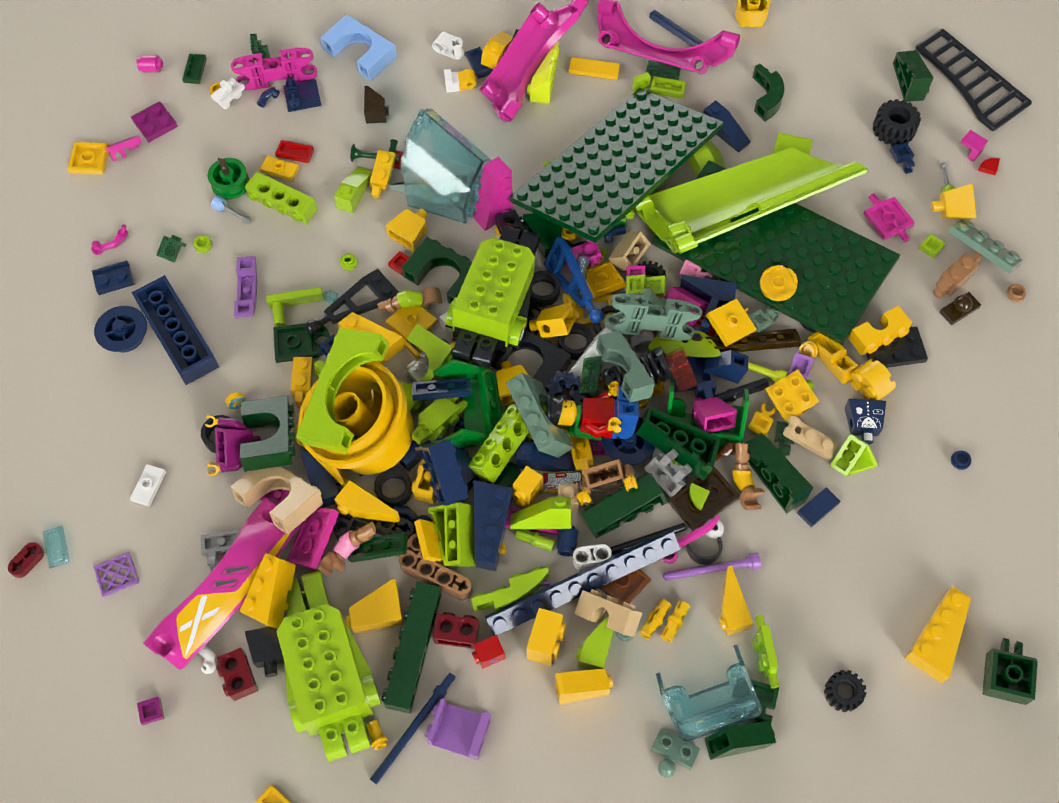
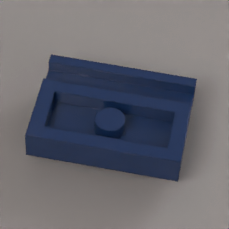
[92,260,135,295]

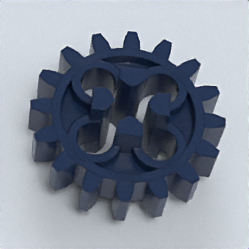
[546,372,587,406]

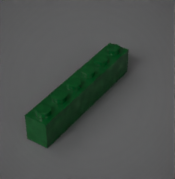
[382,582,442,714]

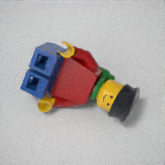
[544,381,639,441]

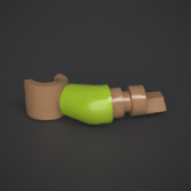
[377,287,442,313]

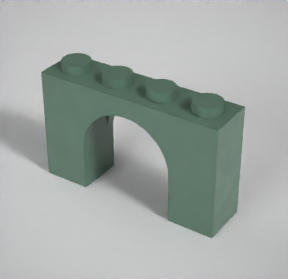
[506,373,574,458]

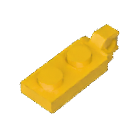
[370,150,396,199]
[291,357,313,407]
[569,434,594,478]

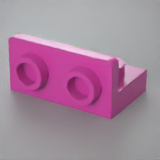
[565,241,603,274]

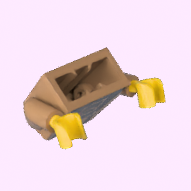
[576,459,638,505]

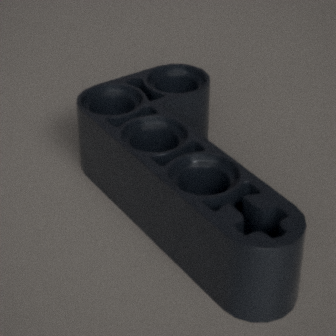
[332,511,415,540]

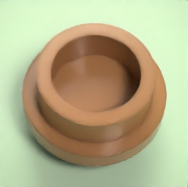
[1006,284,1026,302]

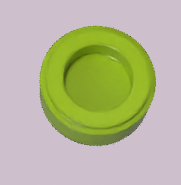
[193,235,213,253]

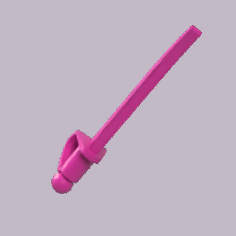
[659,515,720,564]

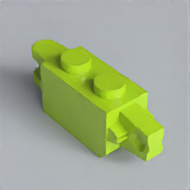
[411,397,468,445]

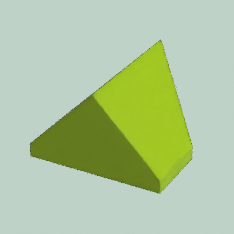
[830,434,878,477]

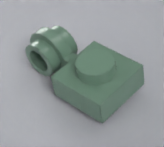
[748,307,779,333]

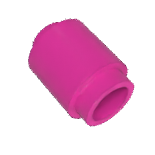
[136,55,163,73]

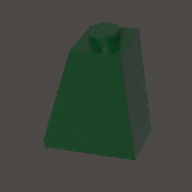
[523,213,561,259]
[705,721,776,760]

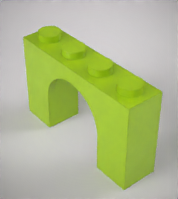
[399,324,454,414]

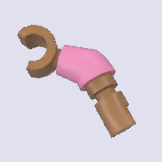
[317,522,376,576]

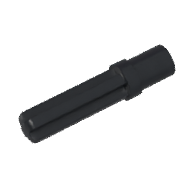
[714,378,769,403]

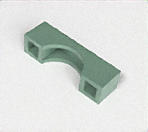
[596,331,655,403]

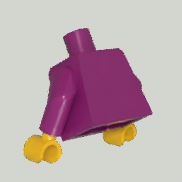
[205,415,261,476]

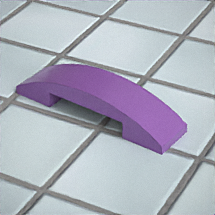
[234,256,257,318]

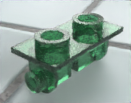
[646,61,681,80]
[579,356,602,398]

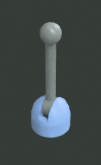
[211,195,251,224]

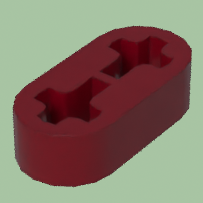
[7,542,45,578]

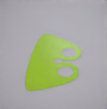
[648,331,721,357]

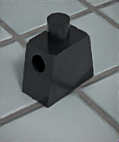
[245,627,285,677]

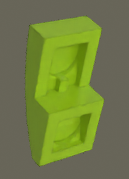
[626,274,666,296]

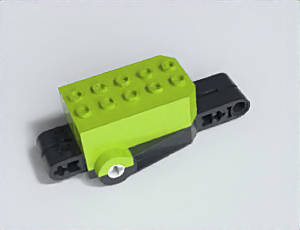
[445,225,541,369]

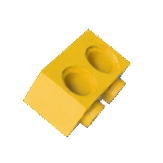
[513,466,543,508]

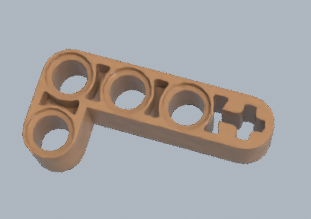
[399,533,472,601]

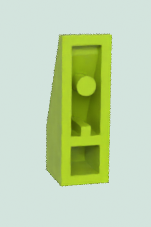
[334,166,373,213]
[510,496,571,529]
[575,615,614,670]

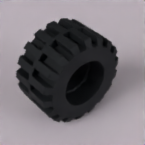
[872,99,921,146]

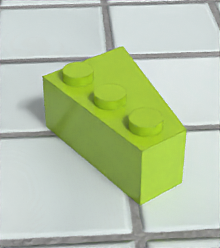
[428,502,476,568]

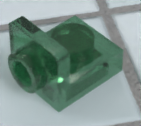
[250,33,270,60]
[156,235,187,263]

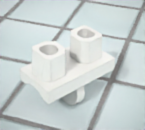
[211,77,245,109]

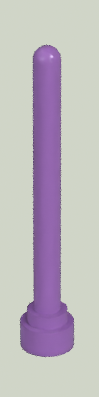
[663,552,761,580]

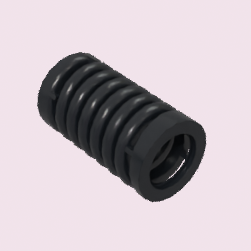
[603,346,674,399]

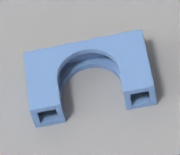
[320,14,397,81]

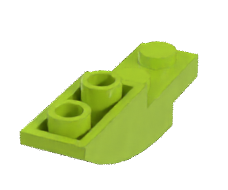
[471,567,549,612]

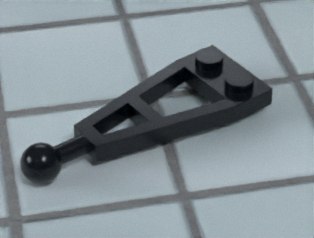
[305,268,399,334]

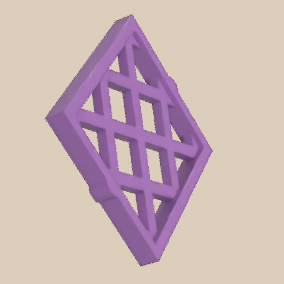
[94,552,139,597]

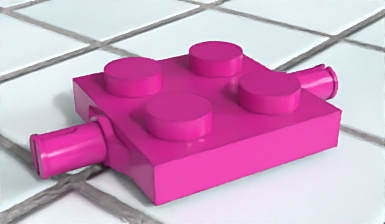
[863,193,915,243]

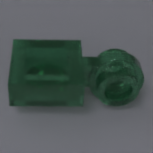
[774,421,796,457]

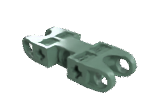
[604,293,702,341]

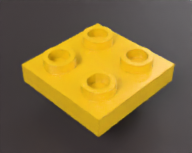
[765,370,819,423]

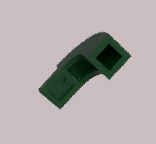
[752,63,785,122]

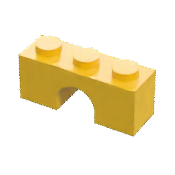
[848,306,913,356]

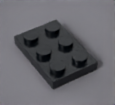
[866,326,928,368]

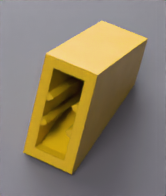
[346,579,403,634]
[555,668,613,705]

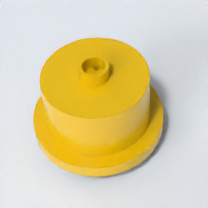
[298,362,414,475]

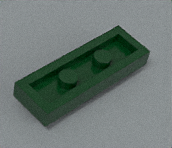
[348,532,408,563]

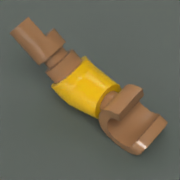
[732,443,765,510]

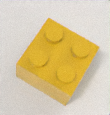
[527,608,566,666]

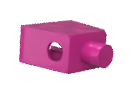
[691,397,737,433]

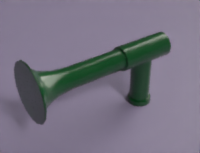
[350,139,400,163]

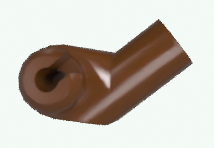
[715,442,735,462]

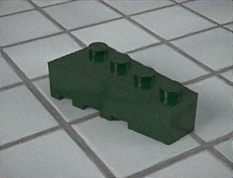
[636,406,721,480]
[581,473,668,539]

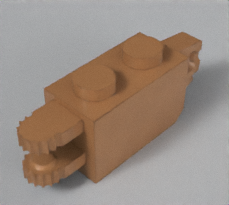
[933,251,983,298]

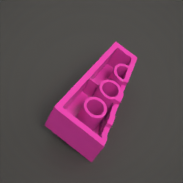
[473,156,513,231]

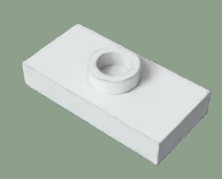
[130,464,166,507]

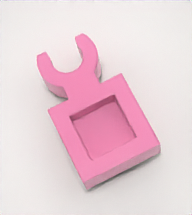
[678,260,712,279]

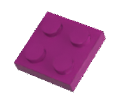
[131,101,178,143]

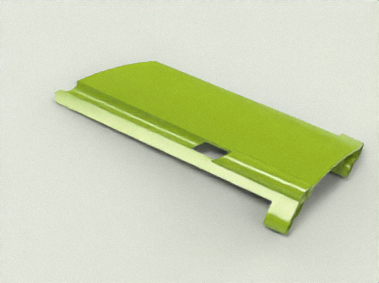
[634,147,868,254]

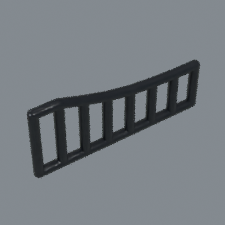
[915,29,1032,131]

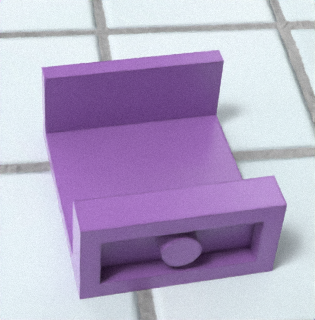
[425,698,492,760]

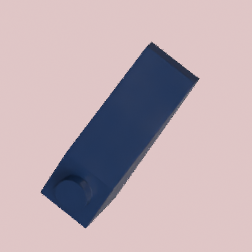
[703,100,751,153]
[680,275,737,307]
[516,441,575,472]
[300,449,342,508]

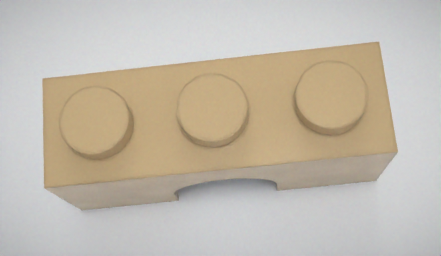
[574,589,642,637]

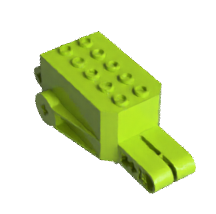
[276,570,381,762]

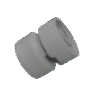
[630,328,655,353]

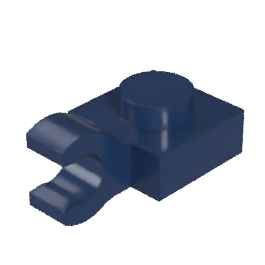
[890,142,915,174]

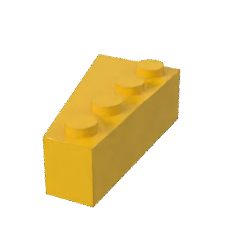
[905,586,971,683]

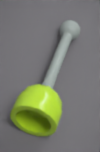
[940,162,956,193]

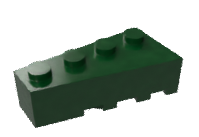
[745,433,813,514]

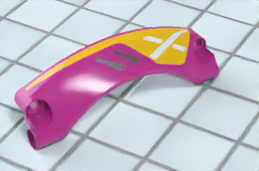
[143,498,299,670]

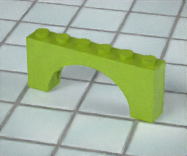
[296,328,389,454]

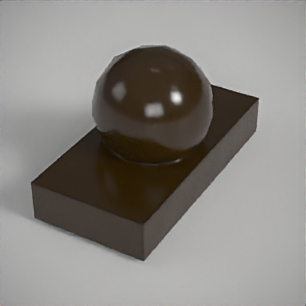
[939,292,981,325]

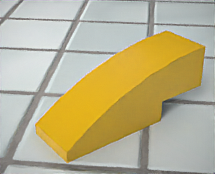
[807,332,859,385]

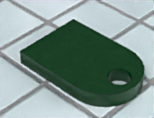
[273,323,330,363]

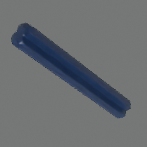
[649,10,703,47]

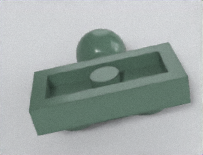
[651,728,700,778]

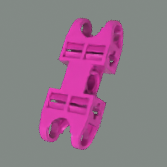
[231,48,317,90]

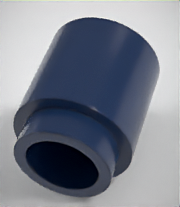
[556,525,579,557]

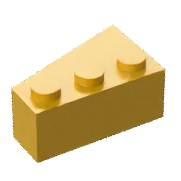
[338,312,405,365]
[239,553,296,629]

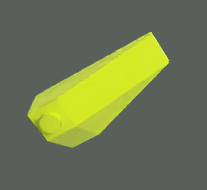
[527,41,559,104]

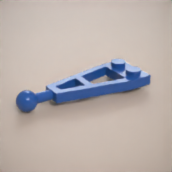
[544,237,604,324]

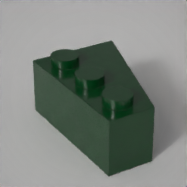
[893,50,934,102]

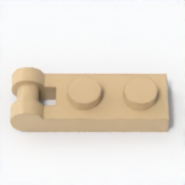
[783,416,838,460]

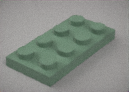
[948,219,1023,273]

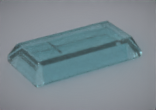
[43,526,70,568]

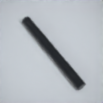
[610,523,686,555]

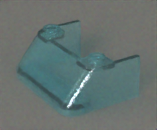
[656,645,762,741]

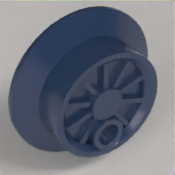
[94,306,147,353]
[601,417,655,466]

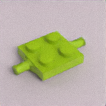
[752,615,780,688]

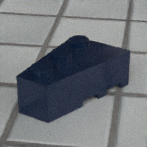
[415,440,468,506]

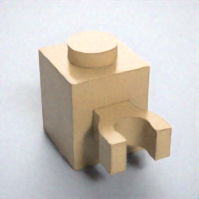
[558,484,593,511]

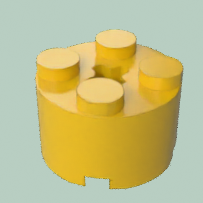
[735,0,770,27]
[850,359,896,400]

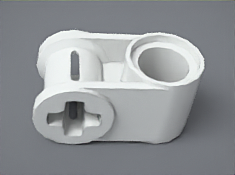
[432,31,464,60]

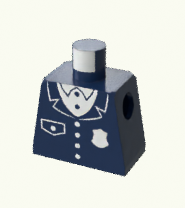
[845,399,886,445]

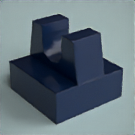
[694,380,717,399]

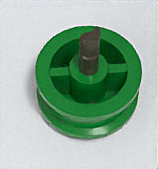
[207,158,250,200]

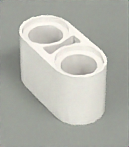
[573,544,612,571]

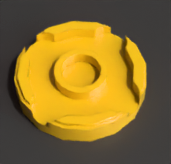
[760,265,798,301]

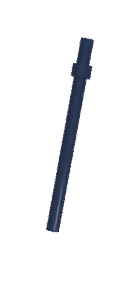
[370,672,456,785]

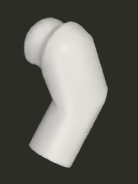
[198,645,217,674]

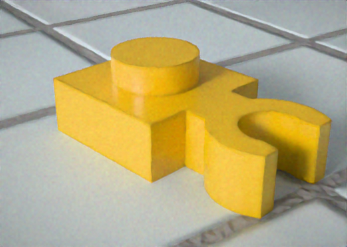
[747,403,776,436]

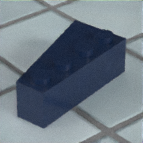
[473,480,513,571]

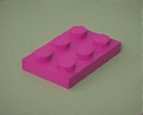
[286,508,339,569]

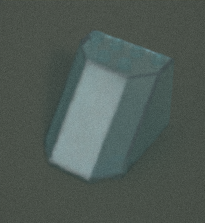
[401,108,491,224]

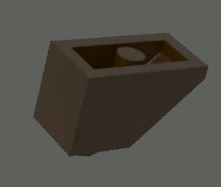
[364,86,389,124]

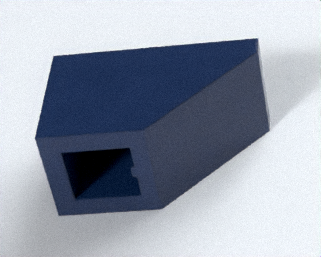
[703,350,749,384]

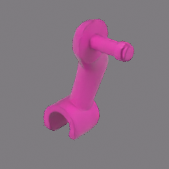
[91,224,128,255]

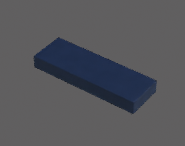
[412,378,471,401]

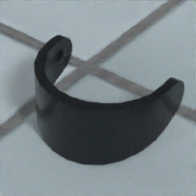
[686,537,723,565]

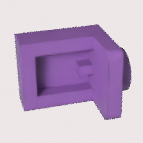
[788,352,814,380]

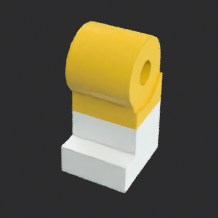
[444,69,477,93]

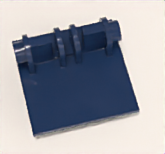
[283,77,322,112]

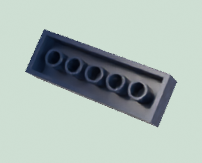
[131,275,219,385]

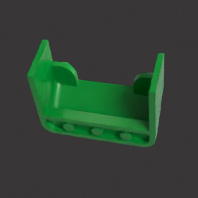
[433,359,502,448]
[666,379,750,449]

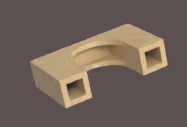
[230,466,323,534]

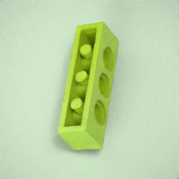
[245,172,318,225]
[468,404,529,484]

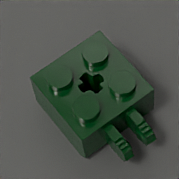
[982,638,1038,705]

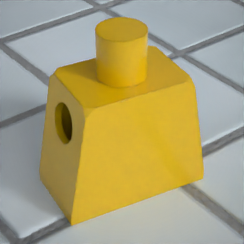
[931,184,976,220]
[386,208,428,252]
[529,302,576,338]
[496,361,529,407]

